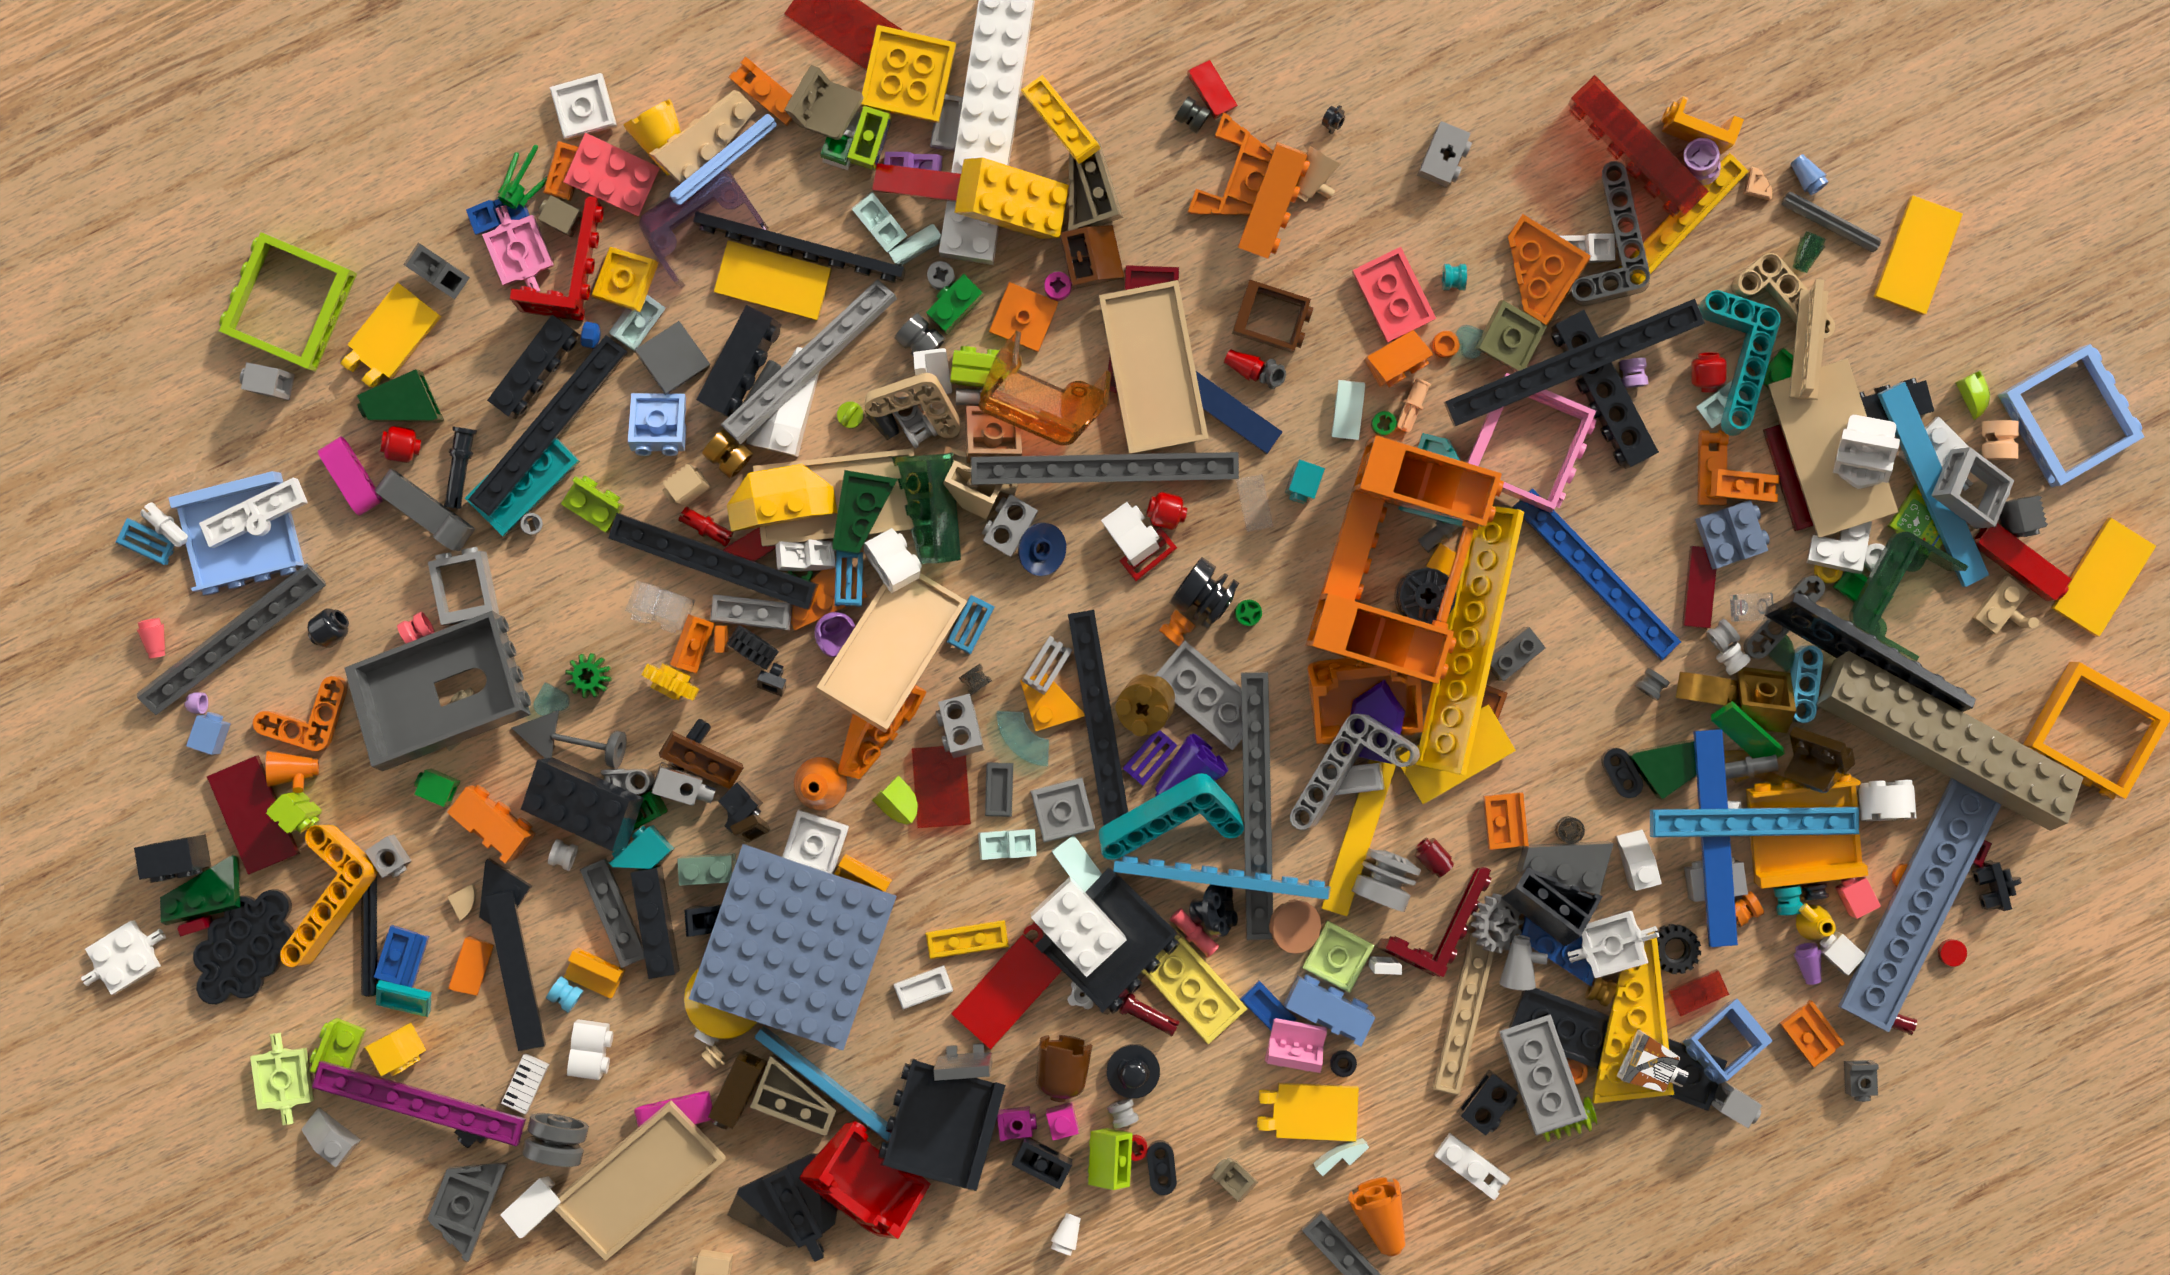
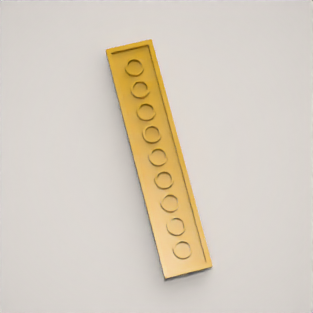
[1415,506,1524,775]

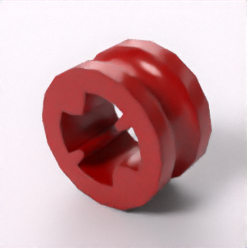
[1131,1134,1148,1161]

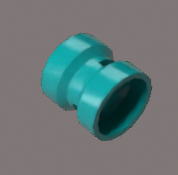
[1773,884,1803,915]

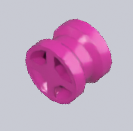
[1044,272,1071,301]

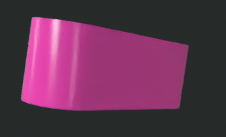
[318,436,383,516]
[634,1091,713,1127]

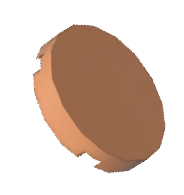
[1269,899,1321,954]

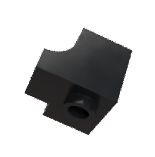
[718,781,763,833]

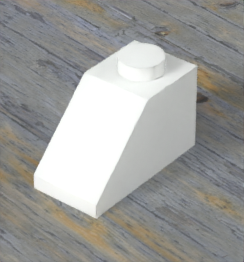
[1616,829,1662,891]

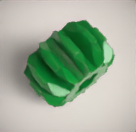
[565,653,612,698]

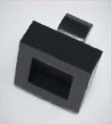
[757,663,786,697]

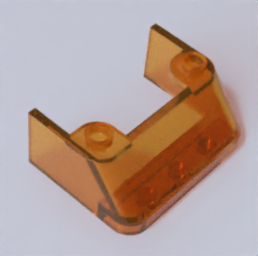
[979,330,1111,446]

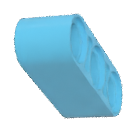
[1790,645,1823,723]

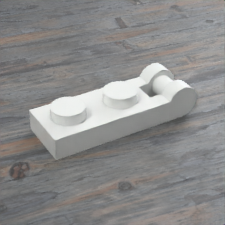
[1434,1133,1511,1200]

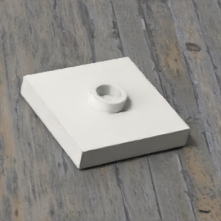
[550,73,617,140]
[782,809,849,874]

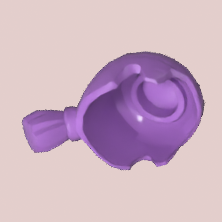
[815,612,855,657]

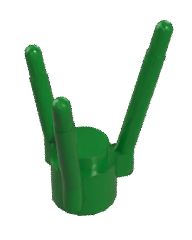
[498,145,548,209]

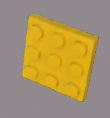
[860,25,956,123]

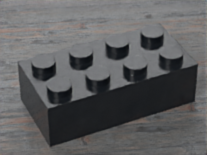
[520,757,644,851]

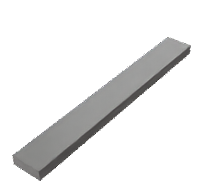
[721,279,897,444]

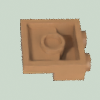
[965,406,1022,464]

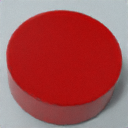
[1938,939,1967,967]

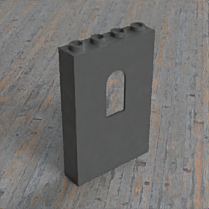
[344,611,531,771]

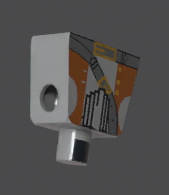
[652,762,716,805]

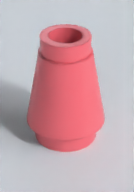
[136,618,166,658]

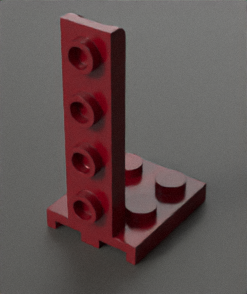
[1376,867,1492,977]

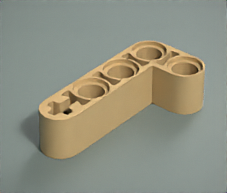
[1732,253,1835,339]

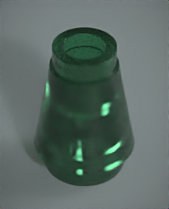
[1792,231,1826,273]

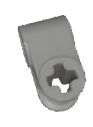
[894,397,938,449]
[601,769,655,794]

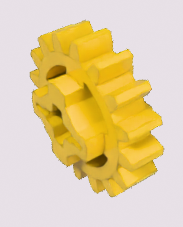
[641,663,699,701]

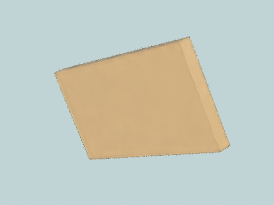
[1099,280,1209,454]
[1767,358,1898,538]
[753,448,923,547]
[815,573,967,733]
[554,1100,726,1261]

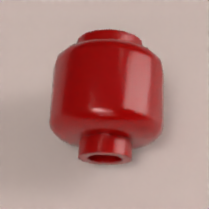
[1691,352,1727,393]
[380,426,421,463]
[1146,492,1187,530]

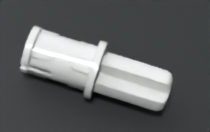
[140,503,188,547]

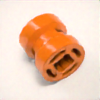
[1159,610,1196,647]
[1735,891,1764,927]

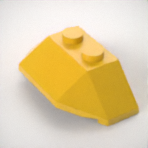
[727,464,838,532]

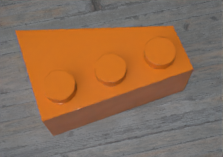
[447,785,536,863]

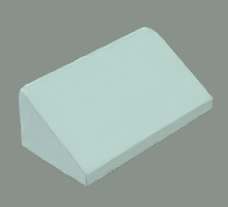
[888,224,941,266]
[609,295,666,351]
[1052,835,1102,892]

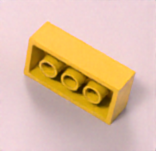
[954,157,1069,239]

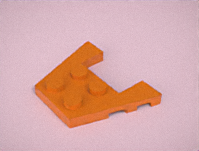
[1188,113,1274,216]

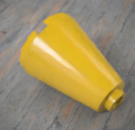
[623,99,681,176]

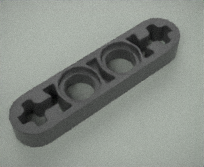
[1743,576,1825,659]

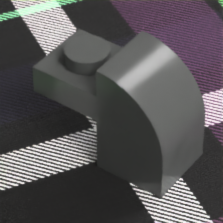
[403,242,470,299]

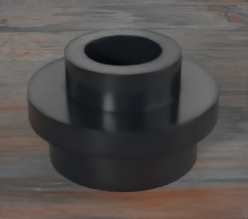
[1330,1050,1357,1077]

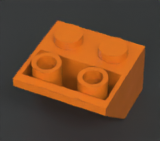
[1364,330,1433,388]

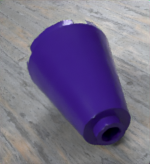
[1155,734,1229,796]

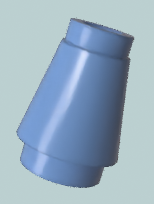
[1790,154,1829,195]

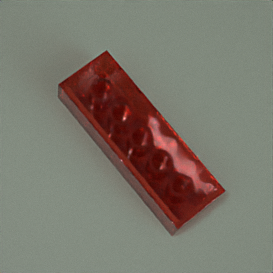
[1568,75,1709,218]

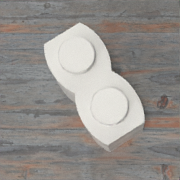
[1101,502,1160,566]
[863,528,922,593]
[567,1019,613,1080]

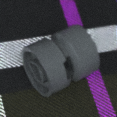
[894,313,945,356]

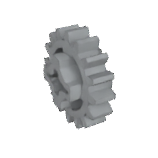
[1471,893,1524,953]

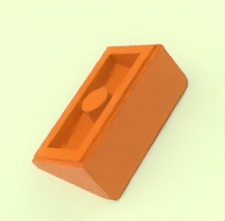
[448,936,495,995]

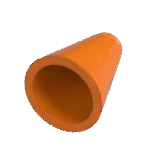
[266,751,319,793]

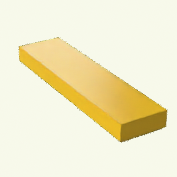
[1021,75,1101,164]

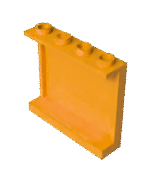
[1746,773,1868,889]

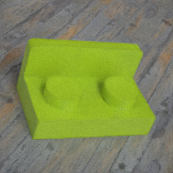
[561,475,624,533]
[309,1018,366,1073]

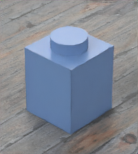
[186,712,231,755]

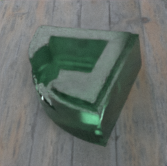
[1767,635,1795,672]

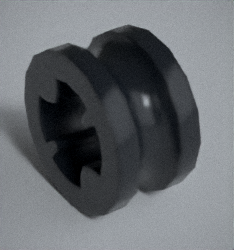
[1803,883,1829,901]

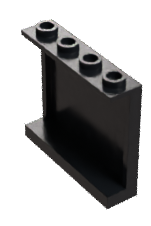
[1035,867,1182,1015]
[878,1059,1006,1191]

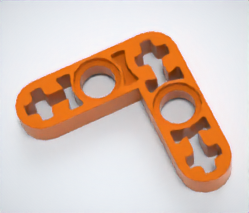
[253,676,348,751]

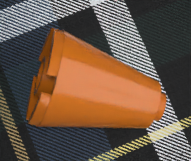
[794,757,847,810]
[1348,1177,1405,1256]

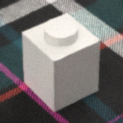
[1819,931,1866,975]

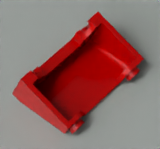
[799,1121,931,1239]

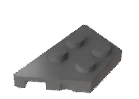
[427,1162,508,1262]

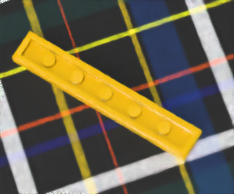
[1618,153,1749,285]
[1321,759,1396,916]

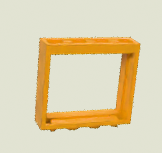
[2023,662,2170,800]

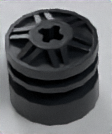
[1169,557,1239,629]
[1394,568,1456,624]

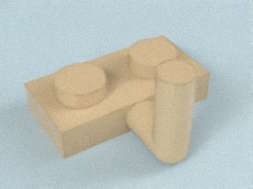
[1972,576,2039,634]

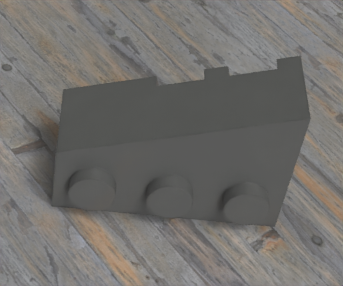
[1516,841,1614,895]

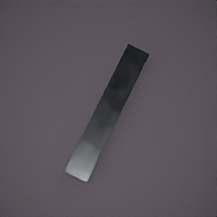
[485,890,546,1051]

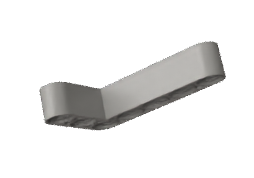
[1290,714,1420,830]

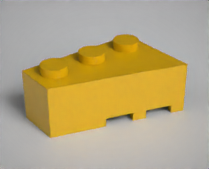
[364,1022,426,1076]

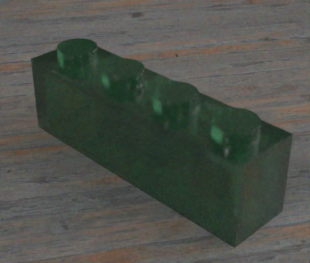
[892,453,961,564]

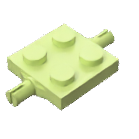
[250,1033,314,1125]

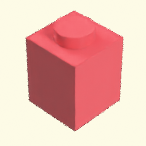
[1835,877,1881,919]

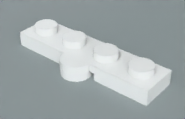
[199,478,308,548]

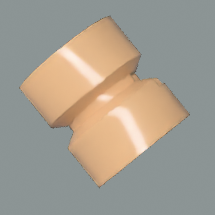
[1982,420,2019,460]

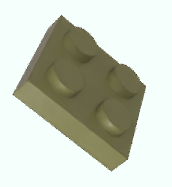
[1475,300,1547,372]

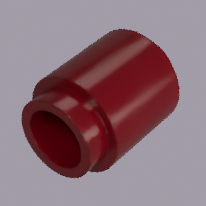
[1415,838,1454,878]

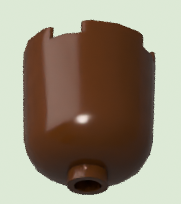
[1036,1035,1093,1102]

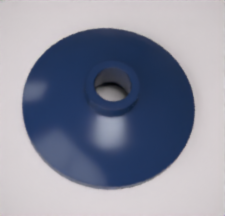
[1018,523,1067,576]

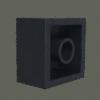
[134,834,211,883]

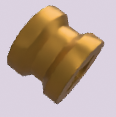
[1585,977,1616,1007]

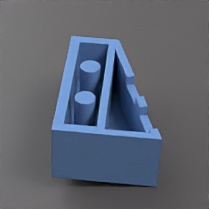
[1284,974,1375,1047]

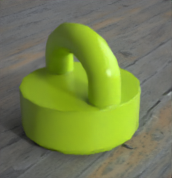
[837,401,864,429]

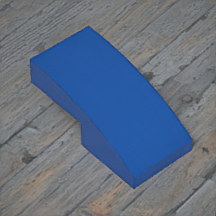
[466,199,530,235]

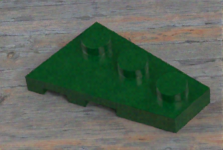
[832,470,898,555]
[160,855,240,925]

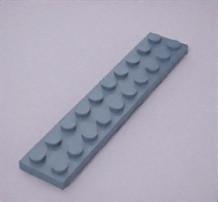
[1838,778,2001,1032]

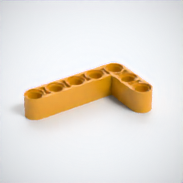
[280,825,378,967]

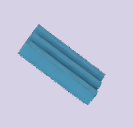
[116,518,175,565]
[834,551,863,607]
[947,595,995,654]

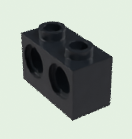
[1457,1070,1519,1136]

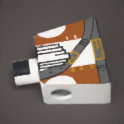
[1617,1029,1688,1092]

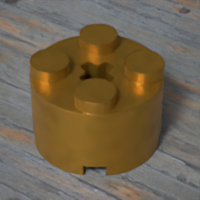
[1115,674,1175,736]

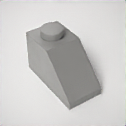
[301,1108,361,1167]

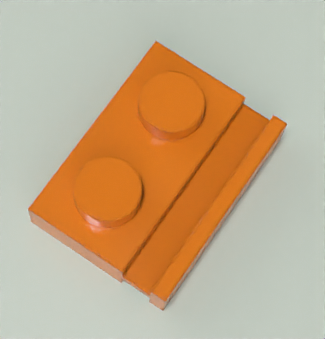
[1483,792,1529,850]
[1779,1000,1845,1067]

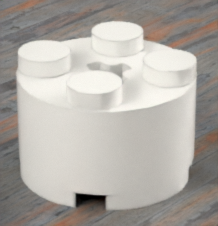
[1858,780,1916,821]

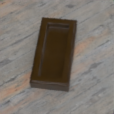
[730,814,770,843]

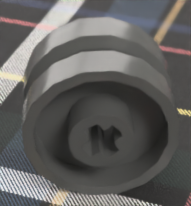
[522,1113,589,1167]

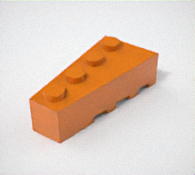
[1238,142,1310,259]

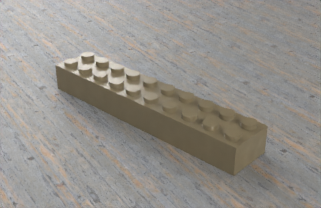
[1816,651,2083,831]

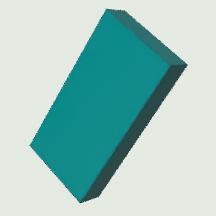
[376,980,432,1017]

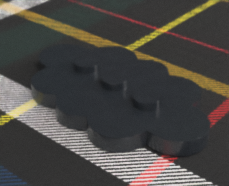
[193,889,294,1005]

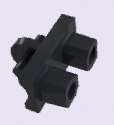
[1972,860,2022,911]

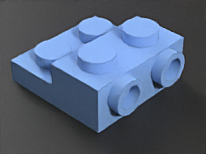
[628,393,686,456]

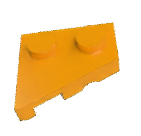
[1020,673,1085,731]

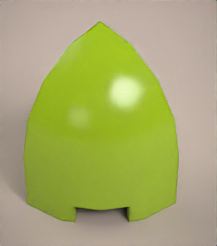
[1955,370,1990,420]
[872,775,918,825]

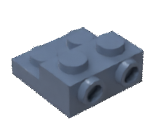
[1695,500,1770,570]

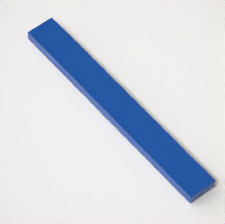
[1512,488,1681,660]
[1693,729,1738,947]

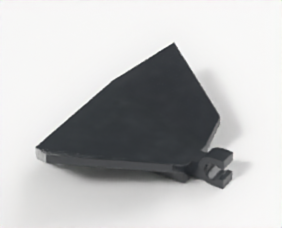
[727,1153,838,1262]

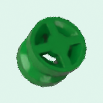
[1234,599,1262,626]

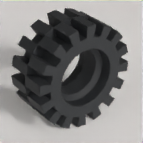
[727,625,779,670]
[1654,924,1701,974]

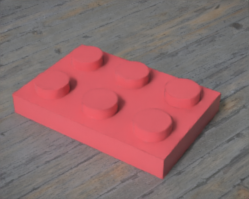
[563,133,660,217]
[1352,247,1436,343]

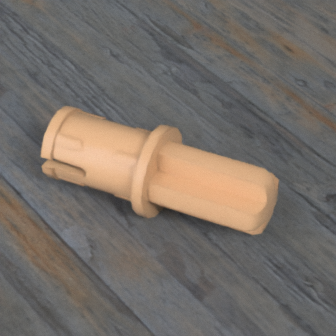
[1396,378,1431,432]

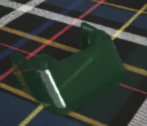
[1849,532,1968,661]

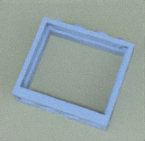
[1998,344,2144,487]

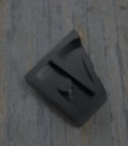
[479,858,532,925]

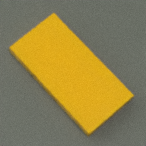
[1873,195,1963,315]
[714,240,832,321]
[2051,518,2156,637]
[1400,704,1516,804]

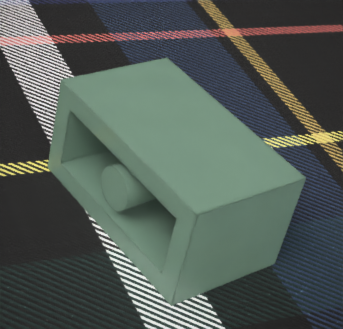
[677,853,736,886]

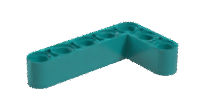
[1698,290,1781,436]
[1098,773,1244,860]

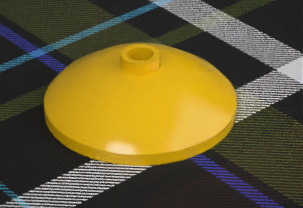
[684,967,757,1039]

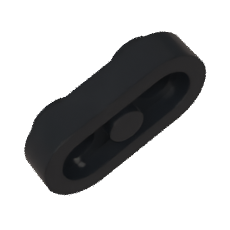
[1601,748,1643,798]
[1147,1140,1177,1195]

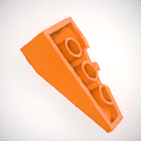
[837,685,927,779]

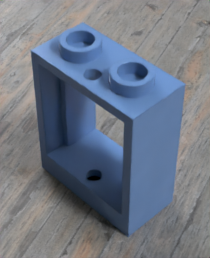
[1683,999,1773,1084]

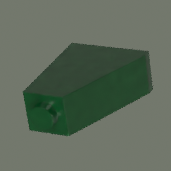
[357,369,444,423]
[1628,739,1696,800]

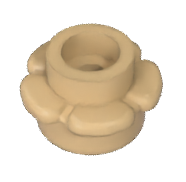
[701,1044,726,1069]

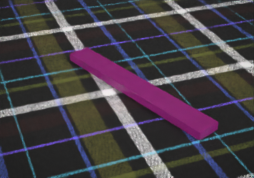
[312,1061,526,1146]

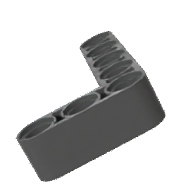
[1572,161,1650,306]

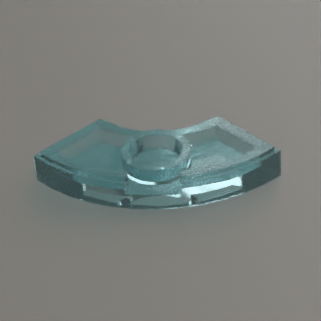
[997,711,1049,766]

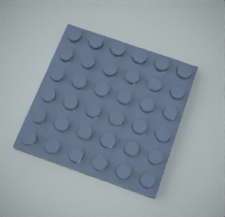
[689,844,897,1051]

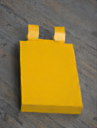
[340,282,442,388]
[1257,1083,1359,1142]

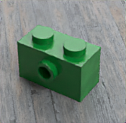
[926,274,984,334]

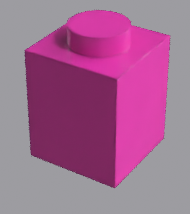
[1046,1102,1079,1140]

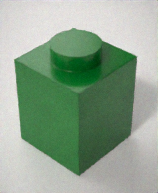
[414,768,461,807]

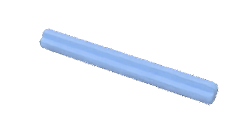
[670,114,777,205]

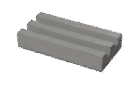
[1022,636,1072,695]

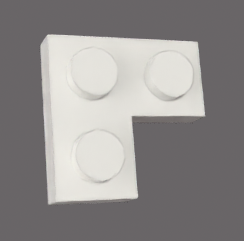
[1807,521,1872,574]

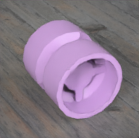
[1684,138,1721,185]

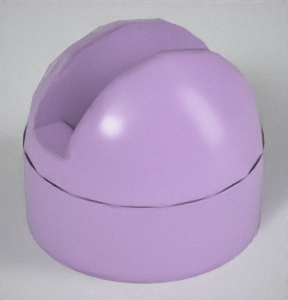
[184,692,208,714]

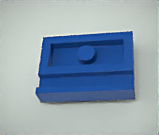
[374,925,430,988]

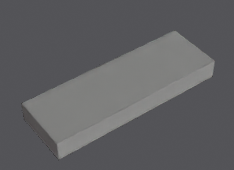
[710,594,793,630]

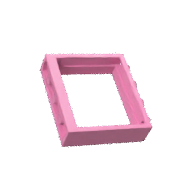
[1467,373,1597,513]

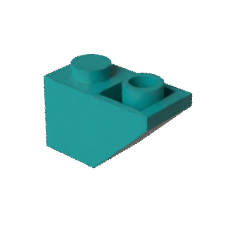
[609,825,675,869]

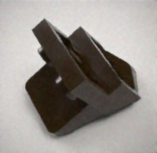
[1784,727,1855,793]

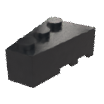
[1501,867,1603,946]

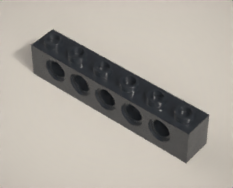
[1551,310,1659,469]

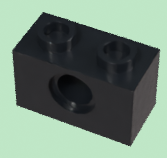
[1012,1137,1072,1190]

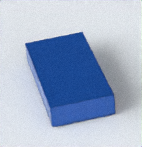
[1240,980,1297,1031]

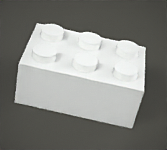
[1031,877,1126,977]

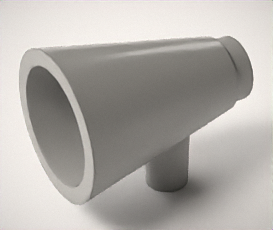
[1499,935,1548,990]

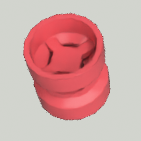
[397,612,435,643]

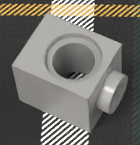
[365,834,411,878]

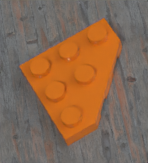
[1508,214,1592,326]

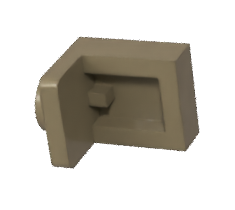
[1211,1158,1258,1202]

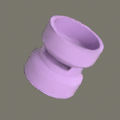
[1619,358,1649,388]

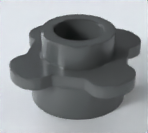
[1259,359,1286,389]

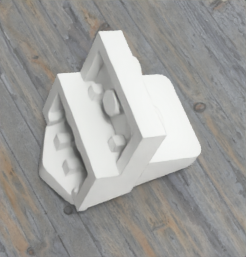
[1833,415,1900,489]

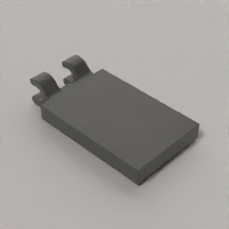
[934,1043,993,1081]

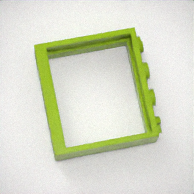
[219,232,357,372]

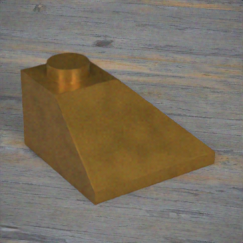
[1737,667,1796,733]

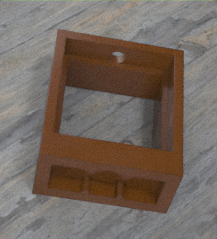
[1232,280,1314,353]

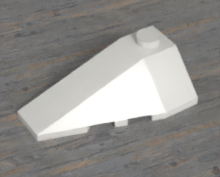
[746,347,820,457]

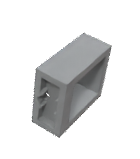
[1931,447,2014,529]
[428,547,499,625]

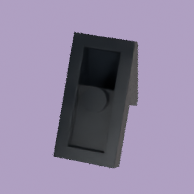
[684,904,722,937]

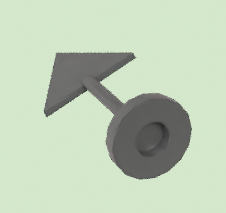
[512,710,627,768]

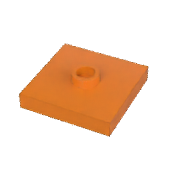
[989,282,1059,352]

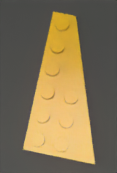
[1592,933,1674,1103]

